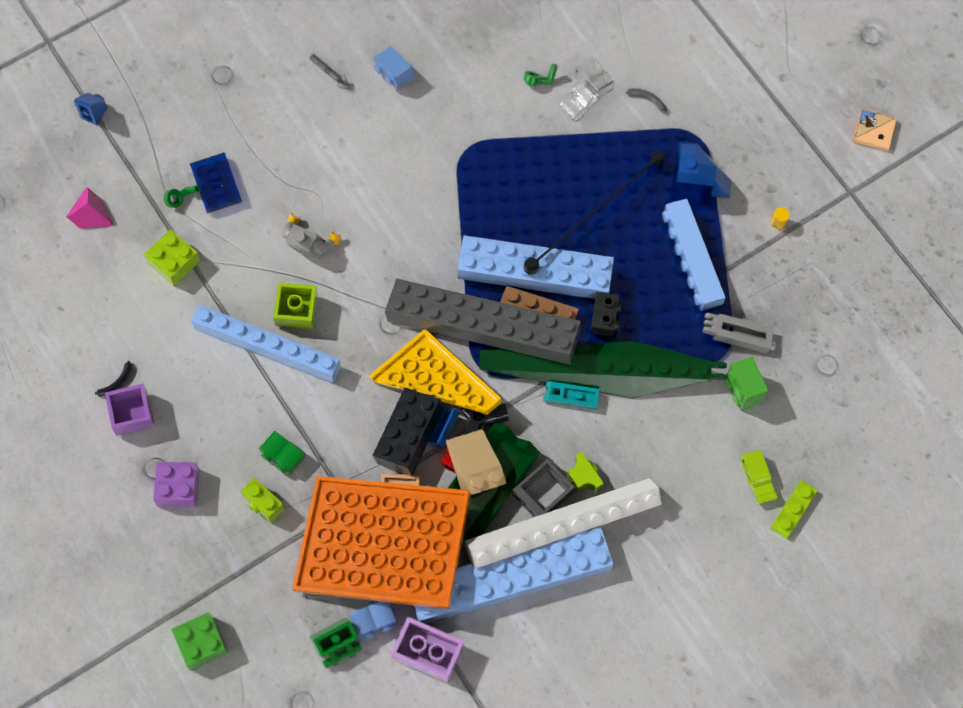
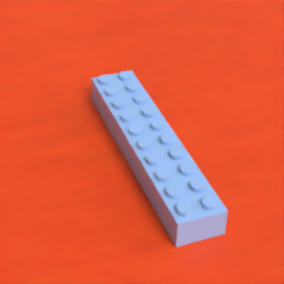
[414,527,613,624]

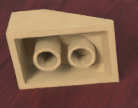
[446,430,507,495]

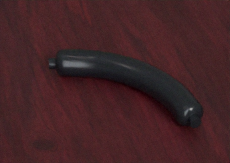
[95,361,132,397]

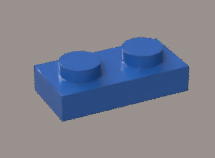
[428,408,460,447]

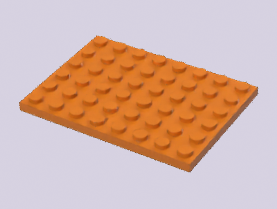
[292,476,470,609]

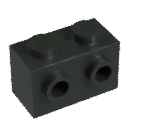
[590,292,622,337]

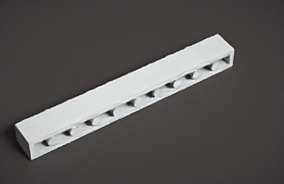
[465,478,662,568]

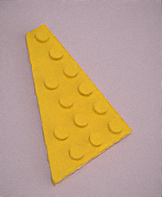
[369,329,502,414]

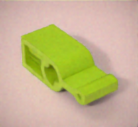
[740,449,777,505]

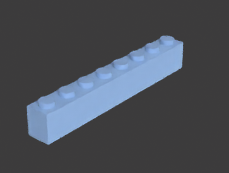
[191,304,341,383]

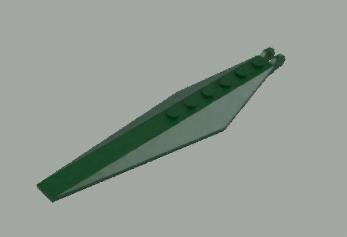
[479,341,727,398]

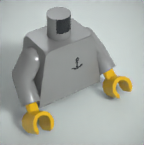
[281,213,341,258]

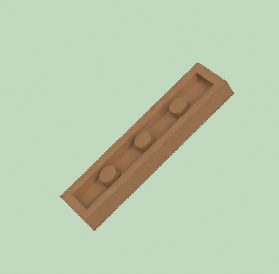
[501,286,578,320]

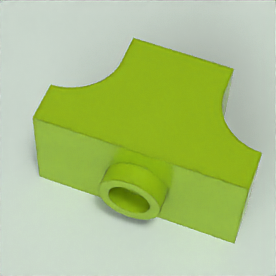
[567,451,604,493]

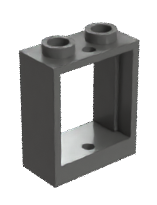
[512,459,575,517]

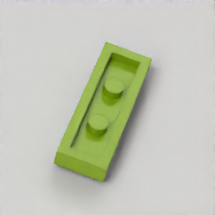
[770,480,818,539]

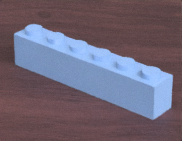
[662,199,725,311]

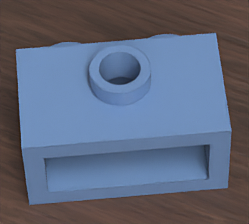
[374,46,414,90]

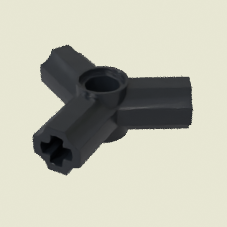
[453,404,509,435]

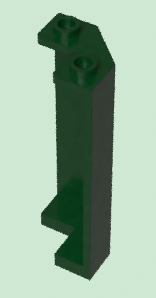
[448,423,541,546]

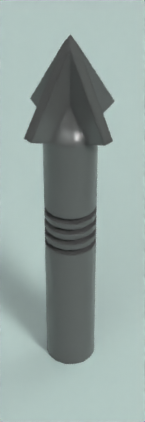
[309,54,350,88]

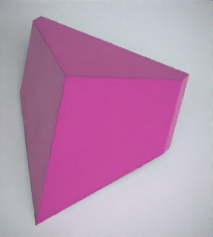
[66,187,114,228]

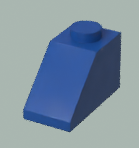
[74,93,107,125]

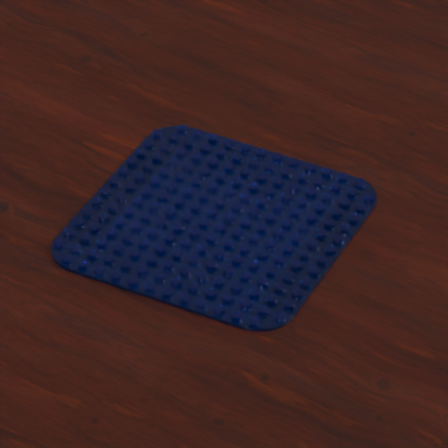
[456,128,733,379]

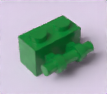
[309,618,362,669]

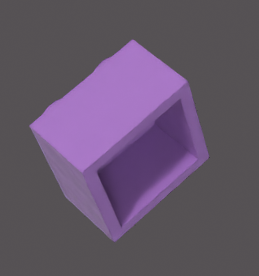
[105,384,155,436]
[153,462,200,507]

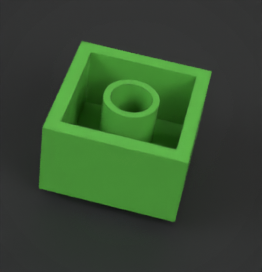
[725,356,768,411]
[171,612,228,671]

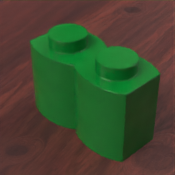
[259,431,306,475]

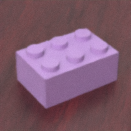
[391,617,464,683]

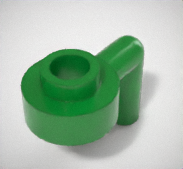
[523,63,558,87]
[164,185,200,208]

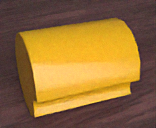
[771,207,790,230]

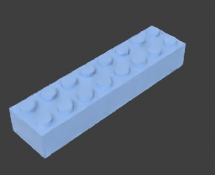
[458,236,614,299]

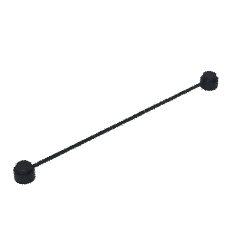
[523,150,665,275]

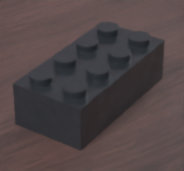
[372,387,444,476]

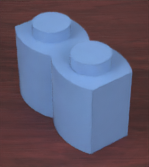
[350,601,397,640]

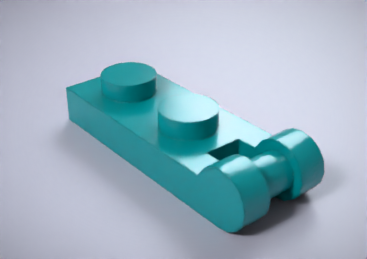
[543,381,600,410]

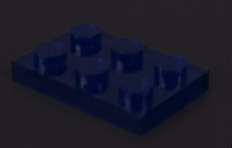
[190,152,242,214]

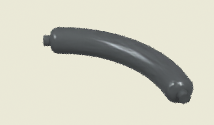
[626,88,666,113]

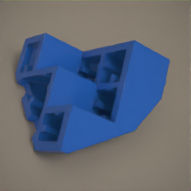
[677,141,731,198]

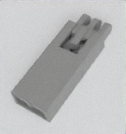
[703,313,774,353]

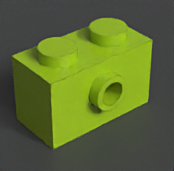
[240,477,285,523]

